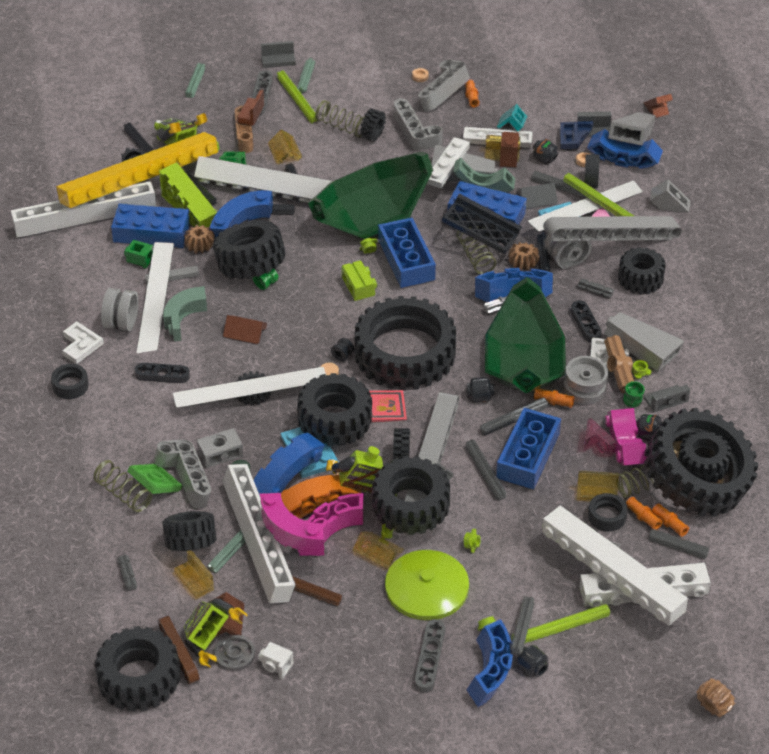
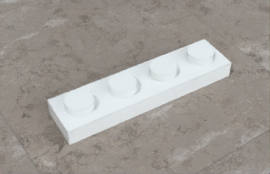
[463,127,532,148]
[427,137,470,188]

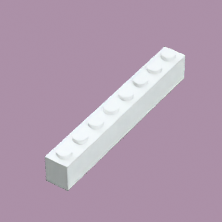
[194,156,332,203]
[11,182,156,238]
[223,464,295,603]
[542,506,688,626]

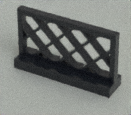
[441,193,522,255]

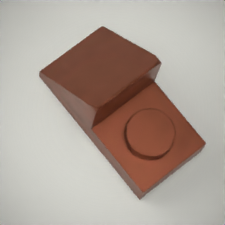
[643,94,673,118]
[499,132,519,168]

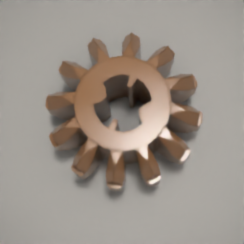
[184,225,215,254]
[508,242,539,271]
[697,678,735,717]

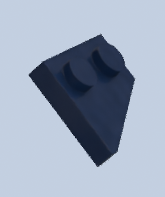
[560,121,593,149]

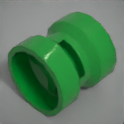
[253,269,279,290]
[623,381,645,407]

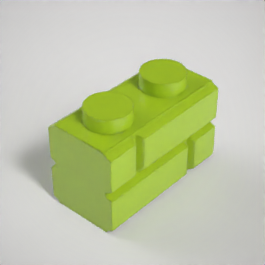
[341,260,377,301]

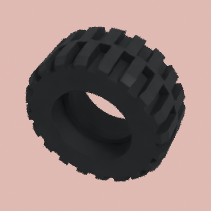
[213,220,286,279]
[297,373,372,446]
[372,456,450,535]
[95,626,180,712]

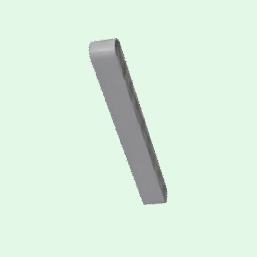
[543,216,682,241]
[405,392,459,533]

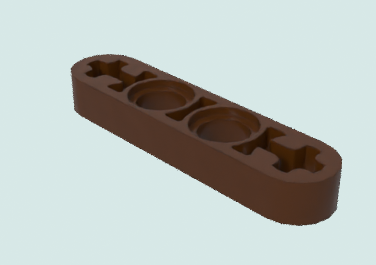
[158,615,200,685]

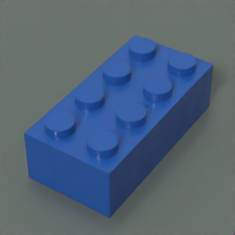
[448,181,527,225]
[111,204,190,248]
[378,218,436,288]
[496,408,561,490]

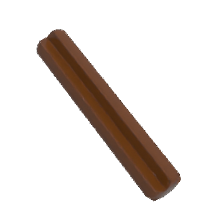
[292,576,342,606]

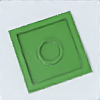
[127,464,182,494]

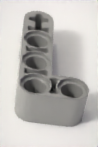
[418,59,470,111]
[394,98,443,151]
[154,439,211,509]

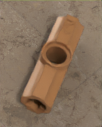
[604,335,634,393]

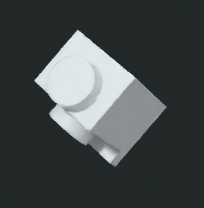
[258,642,293,679]

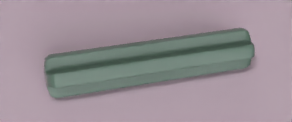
[297,58,315,94]
[185,63,205,98]
[207,530,245,573]

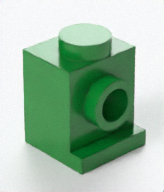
[219,151,246,165]
[124,240,153,269]

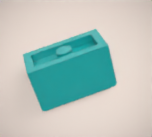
[497,104,527,131]

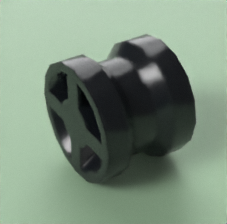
[331,338,355,362]

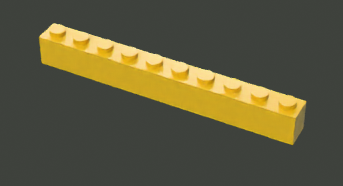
[56,132,218,208]

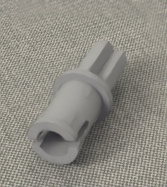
[483,296,507,314]

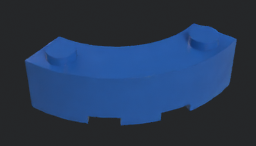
[587,129,663,169]
[210,190,273,240]
[475,268,553,302]
[253,433,325,496]
[466,619,513,707]

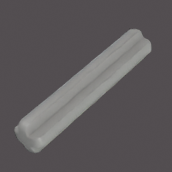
[145,266,199,285]

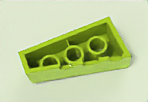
[159,162,217,228]

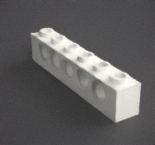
[580,563,710,607]

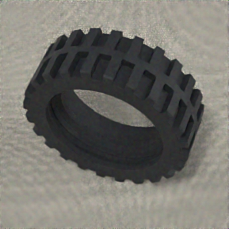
[354,296,456,390]
[644,408,758,517]

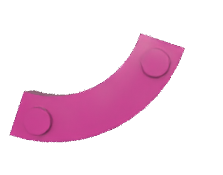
[605,408,647,465]
[260,493,324,556]
[299,493,364,556]

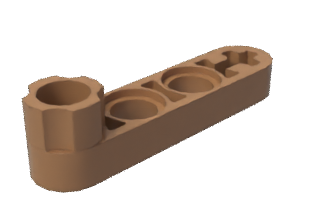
[235,106,254,153]

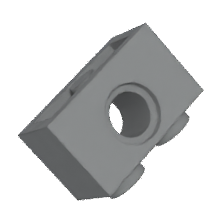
[197,428,243,468]

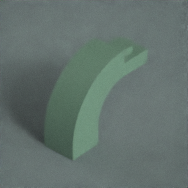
[454,158,515,193]
[163,286,207,342]

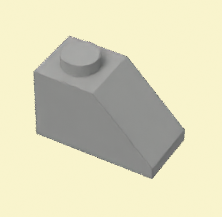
[650,179,690,213]

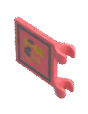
[370,390,407,422]

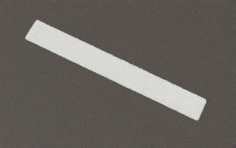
[528,180,643,231]
[137,242,173,353]
[173,367,326,407]

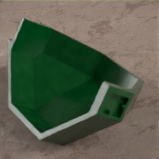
[308,151,433,239]
[485,277,566,394]

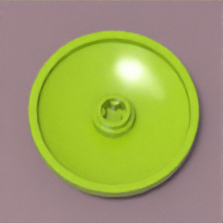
[385,550,469,620]

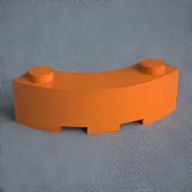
[281,475,362,519]

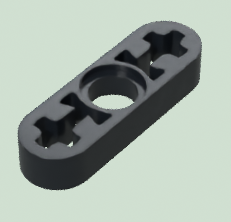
[571,300,602,343]
[135,363,190,383]

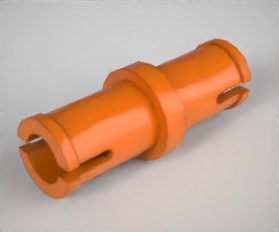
[464,80,480,108]
[534,388,575,408]
[626,497,663,530]
[652,503,689,537]

